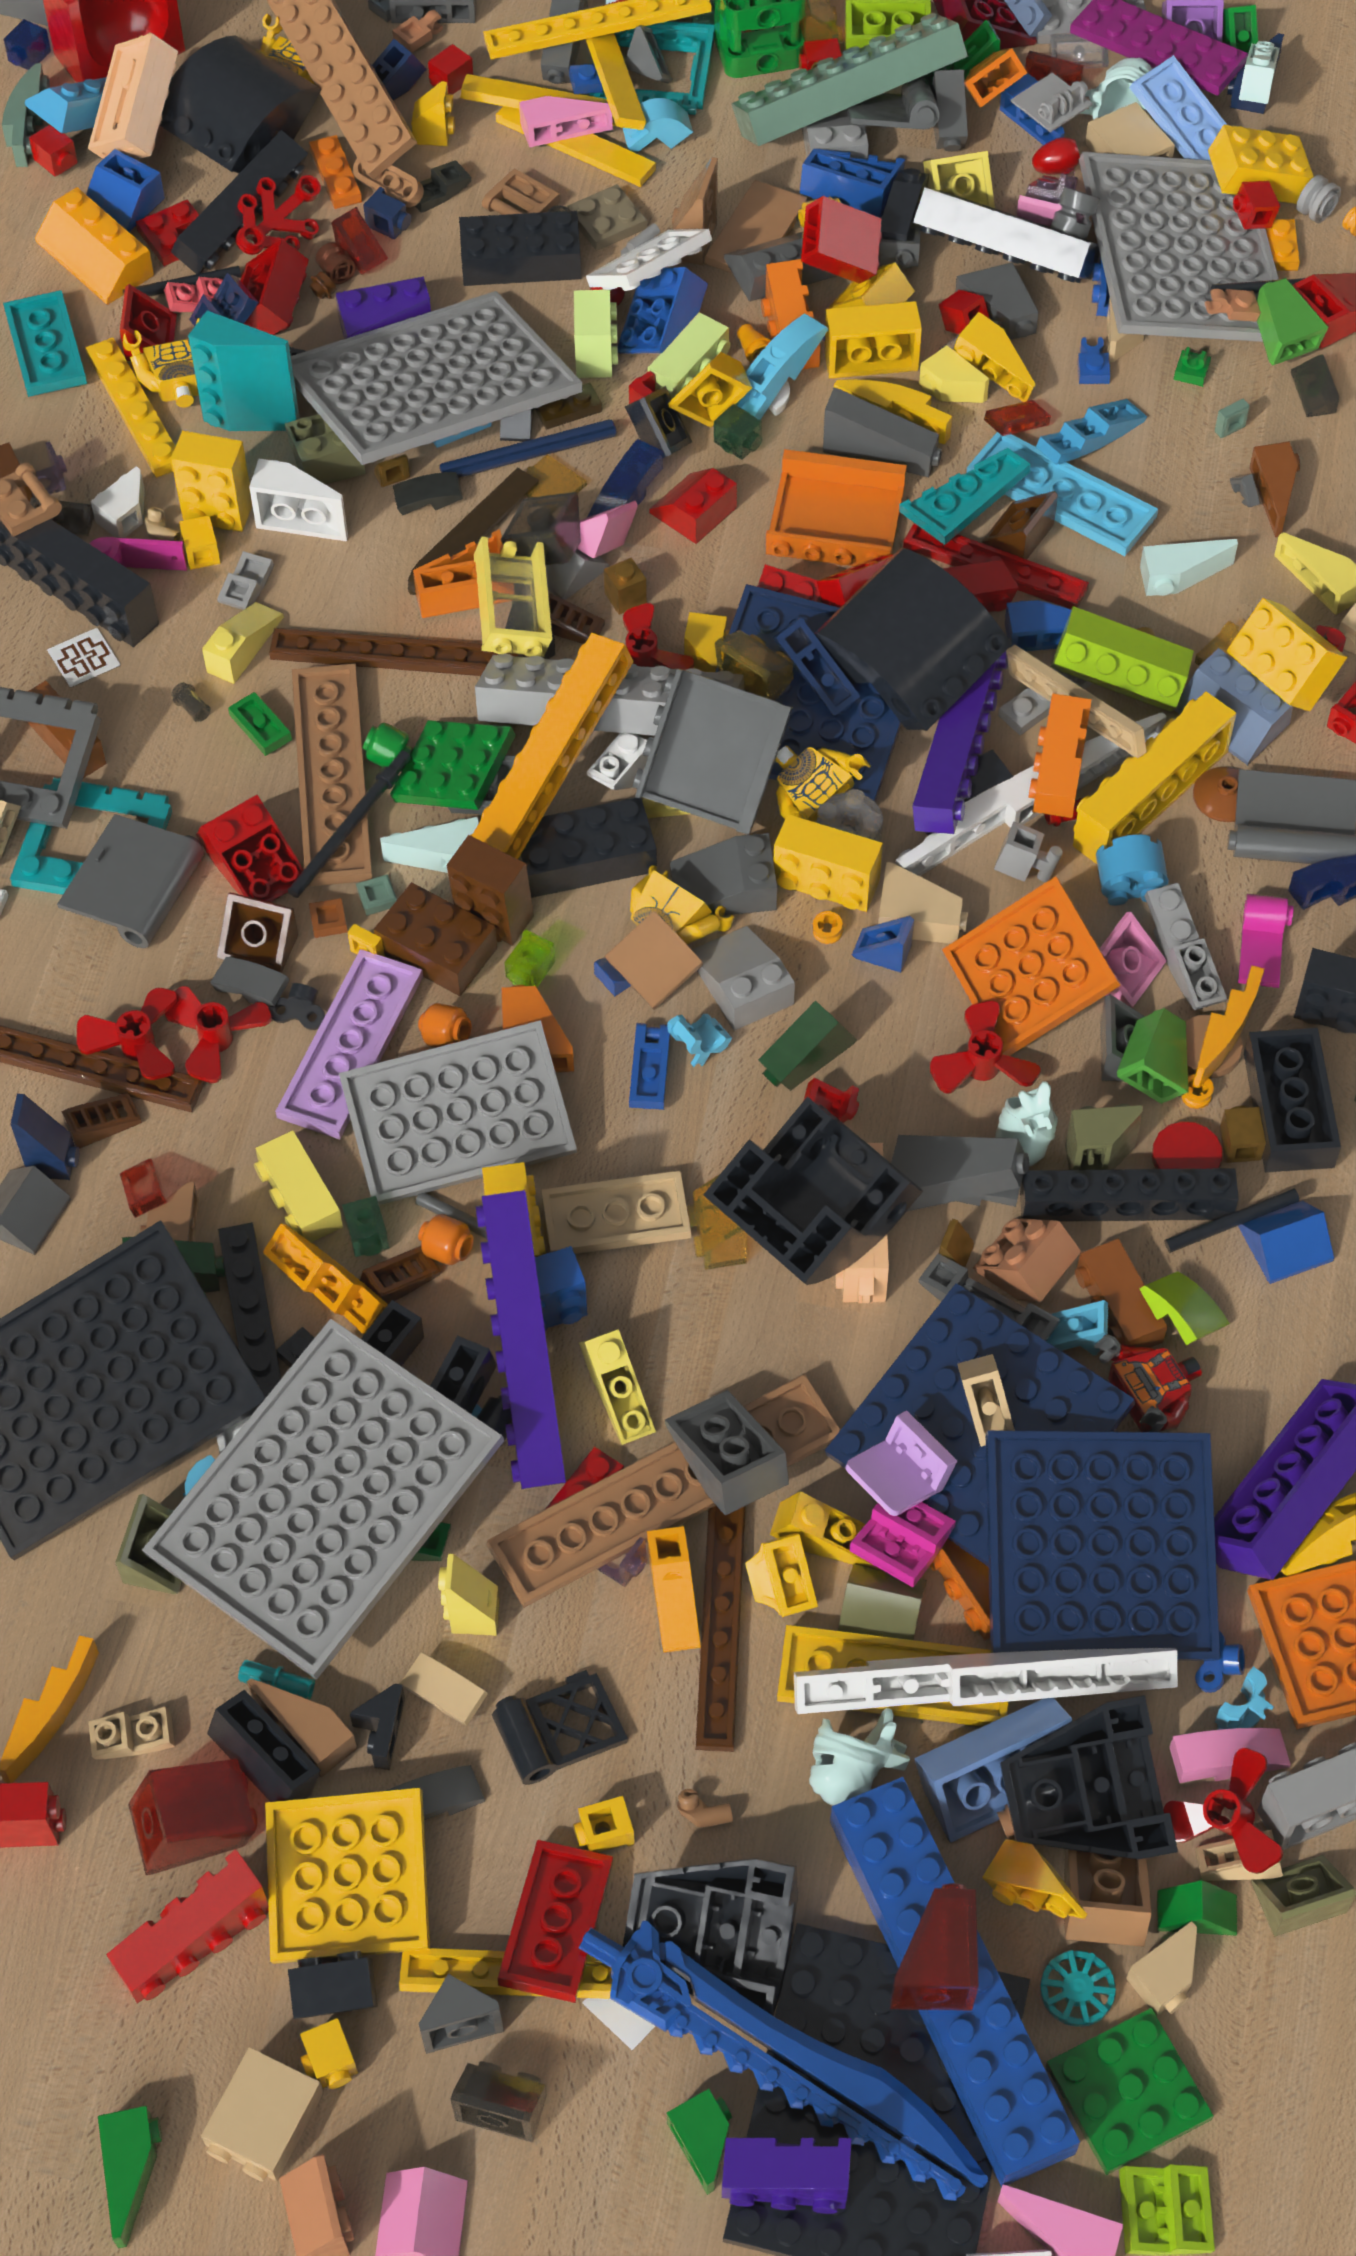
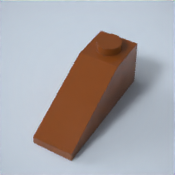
[1249,441,1300,537]

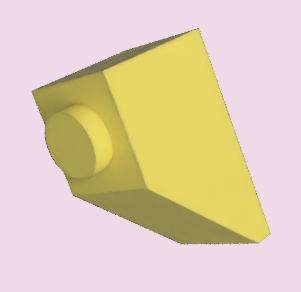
[919,345,989,403]

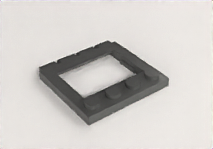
[0,687,102,829]

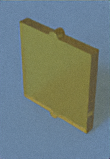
[526,454,587,514]

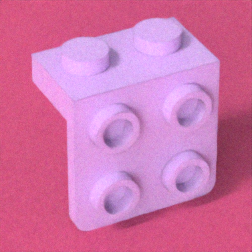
[845,1411,957,1516]

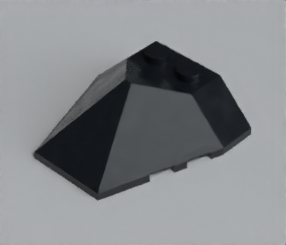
[1000,1695,1178,1860]
[623,1858,798,2016]

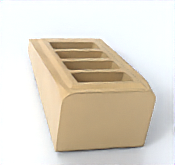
[1195,1830,1283,1881]

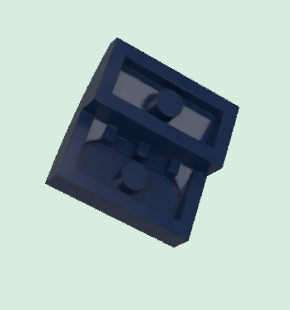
[189,272,258,326]

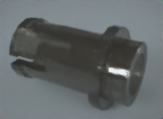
[171,682,211,722]

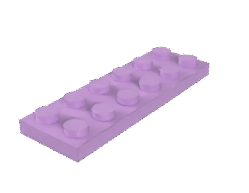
[275,949,423,1140]

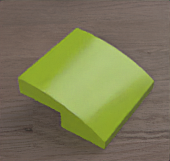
[1139,1271,1230,1345]
[1119,2164,1215,2255]

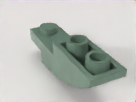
[2,63,50,167]

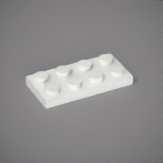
[586,229,712,291]

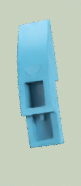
[729,313,828,427]

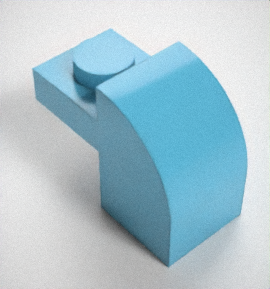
[623,98,693,153]

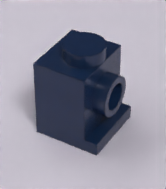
[363,187,412,240]

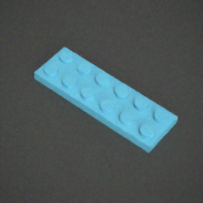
[966,429,1158,556]

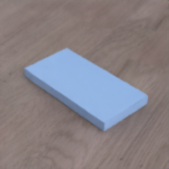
[1129,55,1227,161]

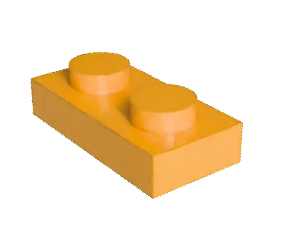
[1265,219,1300,271]

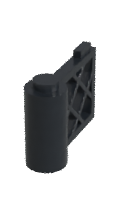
[492,1670,628,1785]

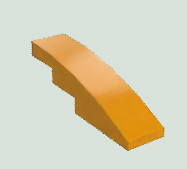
[1192,965,1264,1088]
[263,1223,388,1334]
[0,1635,99,1783]

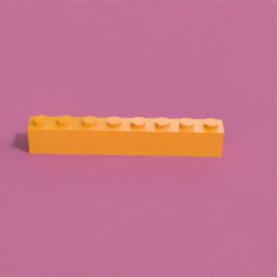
[470,633,634,859]

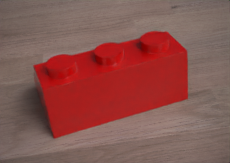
[240,239,309,335]

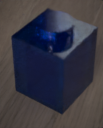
[3,19,51,70]

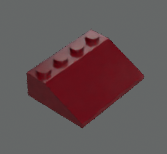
[933,0,1037,50]

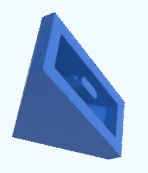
[852,916,914,973]

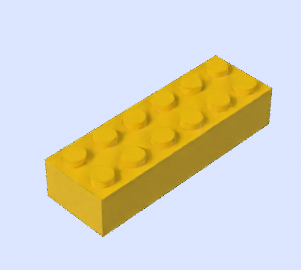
[1072,691,1236,864]

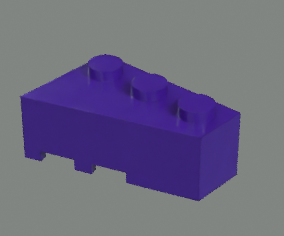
[336,276,431,339]
[722,2138,851,2214]

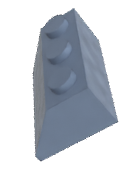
[1174,648,1293,766]

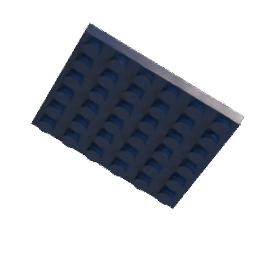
[715,584,902,806]
[825,1283,1135,1567]
[985,1430,1220,1661]

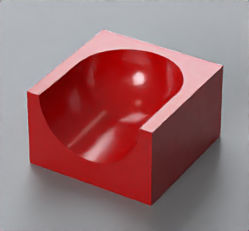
[43,0,186,83]

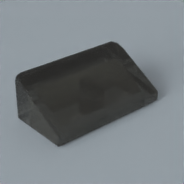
[1290,354,1339,417]
[30,497,94,536]

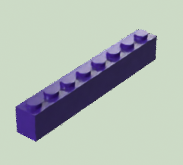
[912,651,1008,834]
[475,1190,566,1490]

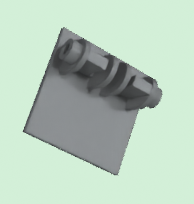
[1011,73,1093,132]

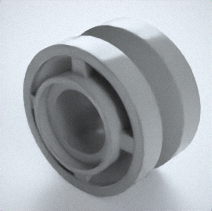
[1296,174,1341,223]

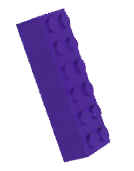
[1214,1379,1356,1580]

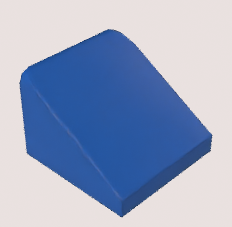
[594,958,631,997]

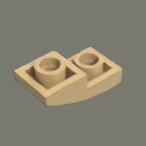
[400,1652,488,1726]
[88,1707,175,1760]

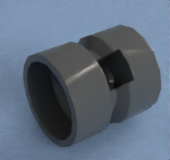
[1050,187,1100,240]

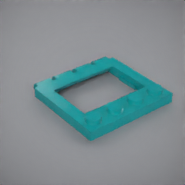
[590,21,715,115]
[10,777,172,895]

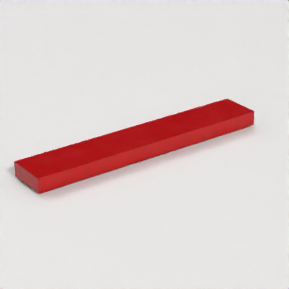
[903,523,1089,609]

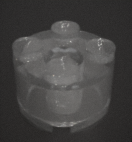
[817,789,883,842]

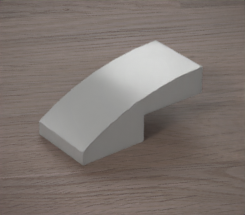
[217,551,274,610]

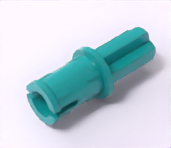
[238,1660,315,1700]

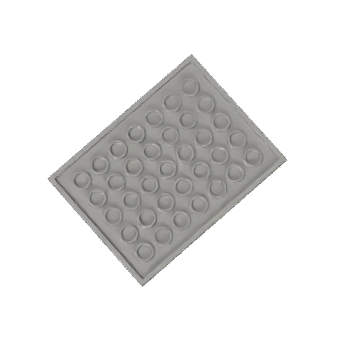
[1079,152,1279,342]
[291,291,582,465]
[142,1319,504,1680]

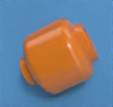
[418,1003,472,1047]
[418,1214,474,1265]

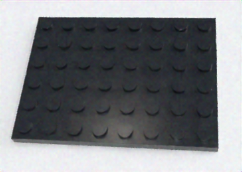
[0,1220,266,1561]
[723,1923,1030,2256]

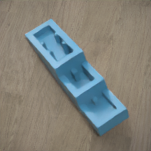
[1036,399,1147,465]

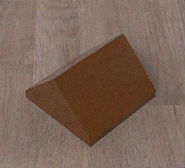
[981,491,1058,559]
[217,892,298,973]

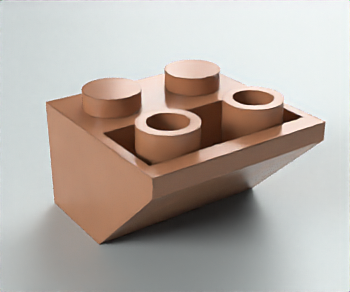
[973,1218,1081,1302]
[279,2154,355,2256]

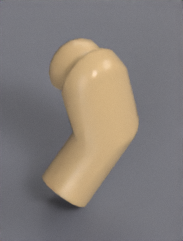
[145,507,181,541]

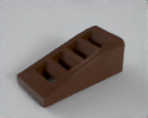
[548,593,605,644]
[61,1093,142,1149]
[360,1246,441,1304]

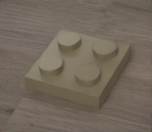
[567,184,647,251]

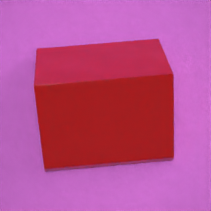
[120,284,177,361]

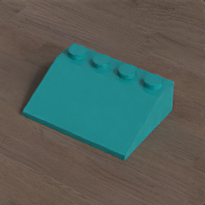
[188,311,300,431]

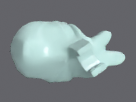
[1080,58,1152,119]
[995,1081,1058,1166]
[809,1708,910,1806]

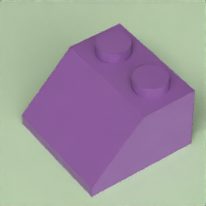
[1162,0,1224,42]

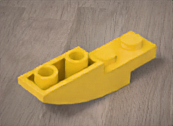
[834,379,952,445]
[1281,1492,1356,1576]

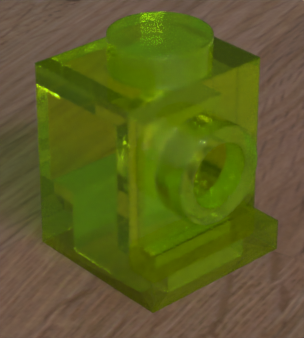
[504,929,555,987]

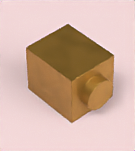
[604,557,647,615]
[1220,1106,1266,1163]

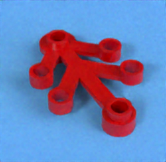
[236,175,321,255]

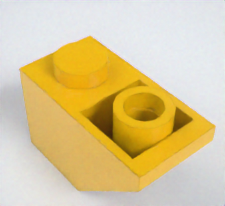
[411,81,455,146]
[684,612,730,672]

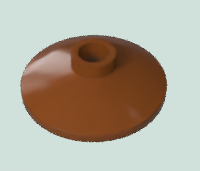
[1193,767,1239,822]

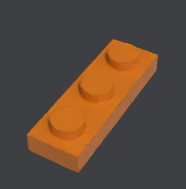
[309,135,362,209]

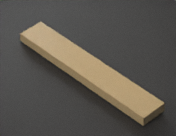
[1006,645,1146,758]

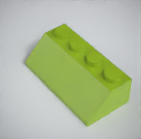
[1050,606,1194,712]

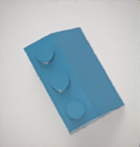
[25,77,107,134]

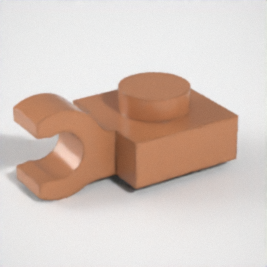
[392,10,443,53]
[1204,289,1261,322]

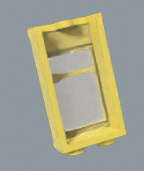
[474,536,552,657]

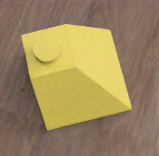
[923,151,995,208]

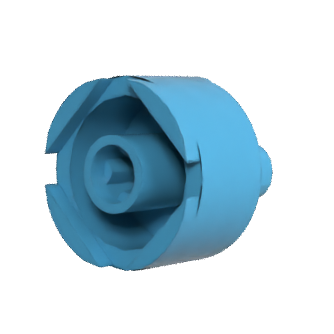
[1096,835,1168,906]

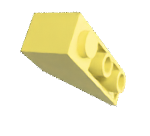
[579,1329,656,1445]
[438,1554,500,1636]

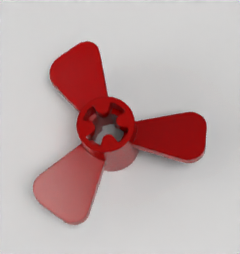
[623,603,694,670]
[165,986,272,1083]
[77,988,177,1080]
[930,1001,1041,1094]
[1163,1748,1284,1874]

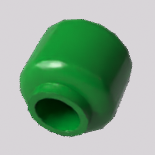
[362,723,413,767]

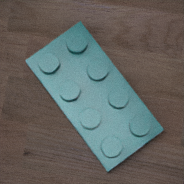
[3,290,87,397]

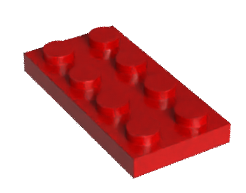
[498,1840,613,2003]

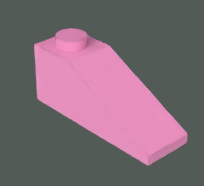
[519,96,613,147]
[997,2184,1123,2256]

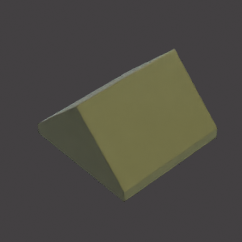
[115,1494,182,1595]
[838,1564,927,1640]
[1251,1855,1356,1937]

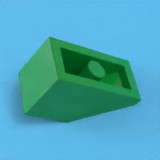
[1222,5,1258,54]
[666,2088,732,2195]

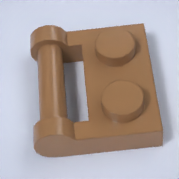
[482,168,560,215]
[0,463,62,537]

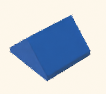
[1238,1200,1334,1284]

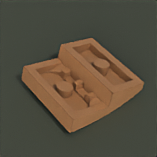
[604,911,703,1010]

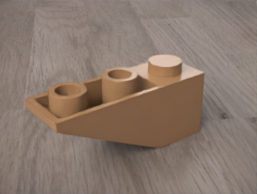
[246,1678,357,1777]

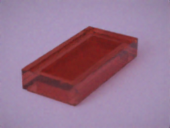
[984,400,1051,436]
[120,1158,167,1218]

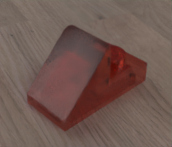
[1025,51,1084,86]
[331,207,388,275]

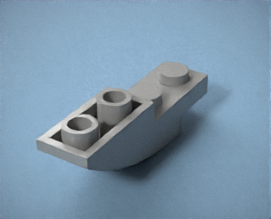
[1145,883,1227,1010]

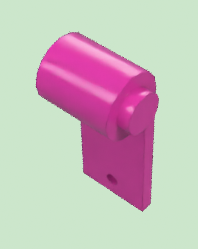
[89,537,188,571]
[1238,893,1294,988]

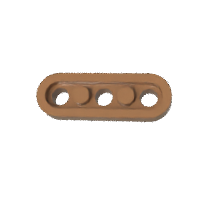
[353,158,424,208]

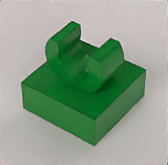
[1174,347,1211,387]

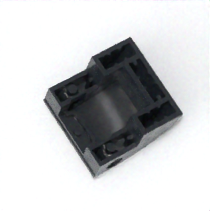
[159,35,322,174]
[814,548,1012,731]
[703,1097,923,1285]

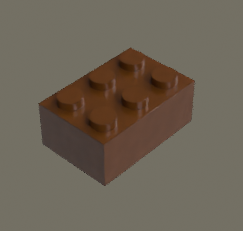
[446,835,534,946]
[373,882,497,996]

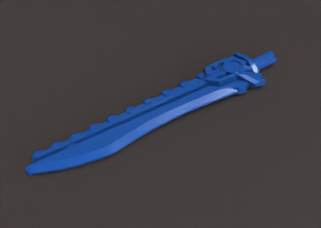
[579,1921,988,2201]

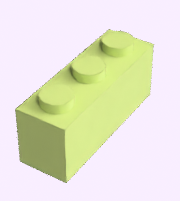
[647,312,731,399]

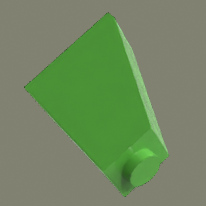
[1257,278,1329,366]
[1117,1008,1189,1104]

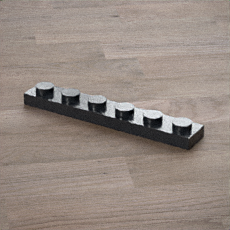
[218,1222,281,1416]

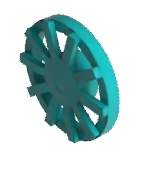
[1040,1950,1116,2027]

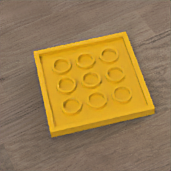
[265,1788,430,1964]

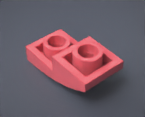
[164,276,223,312]

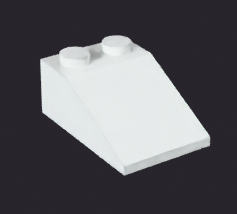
[249,459,348,541]

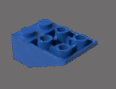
[618,267,708,354]

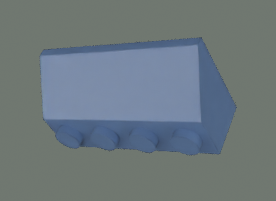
[914,1698,1073,1843]

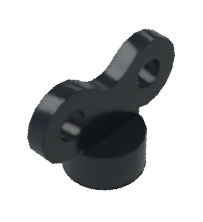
[269,983,325,1030]

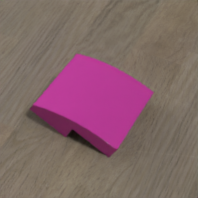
[850,1502,956,1587]

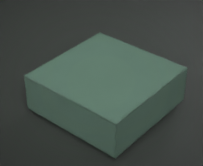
[1215,399,1250,438]
[356,874,397,916]

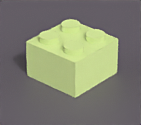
[574,290,618,378]

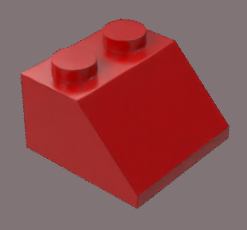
[649,468,737,544]

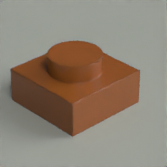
[308,898,348,938]

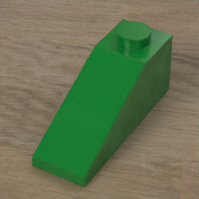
[98,2106,162,2249]

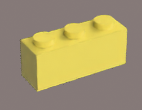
[254,1130,343,1242]

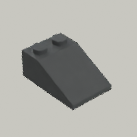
[670,833,777,915]
[665,1390,789,1515]

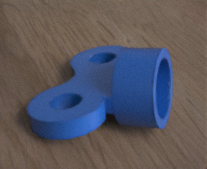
[1195,1631,1245,1693]

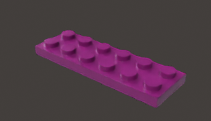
[1070,0,1248,96]

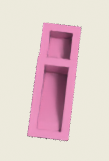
[1170,1728,1291,1783]

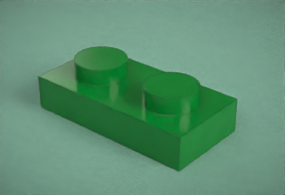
[228,692,292,756]

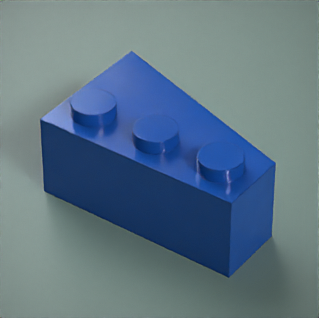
[800,149,906,218]

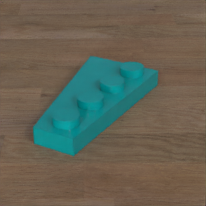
[899,448,1031,545]

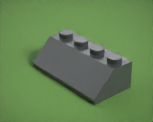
[724,232,837,302]

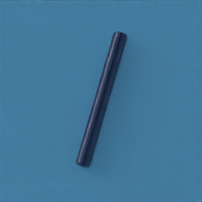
[440,419,616,478]

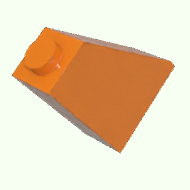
[964,48,1027,108]
[501,985,574,1072]

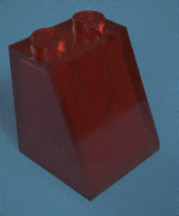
[128,1759,258,1875]
[890,1883,979,2011]

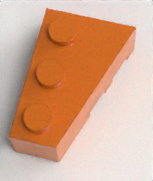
[761,259,820,370]
[413,529,514,618]
[1028,693,1092,818]

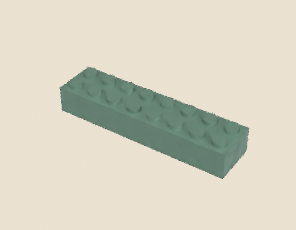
[731,13,968,146]

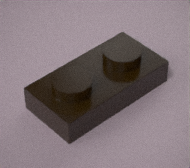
[535,383,602,430]

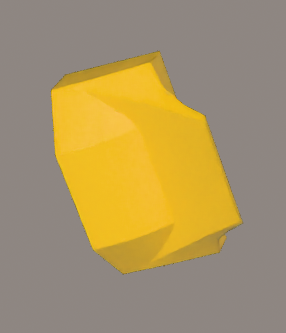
[745,1533,818,1617]

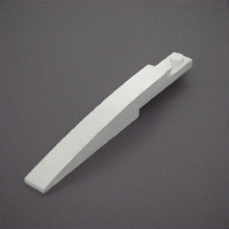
[895,712,1167,876]
[794,1648,1178,1714]

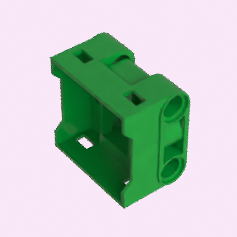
[714,0,806,78]

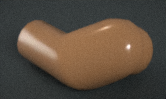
[677,1789,733,1828]

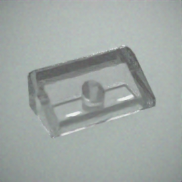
[1049,33,1109,70]

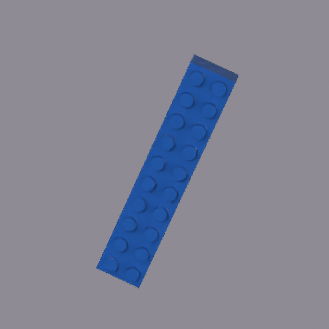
[830,1777,1080,2188]

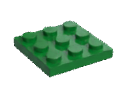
[390,720,516,810]
[1045,2008,1214,2175]

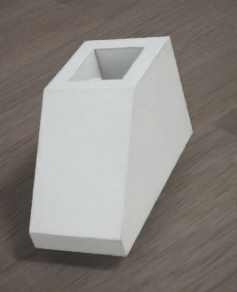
[90,466,145,538]
[587,733,648,790]

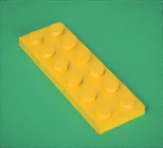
[777,1625,1008,1727]

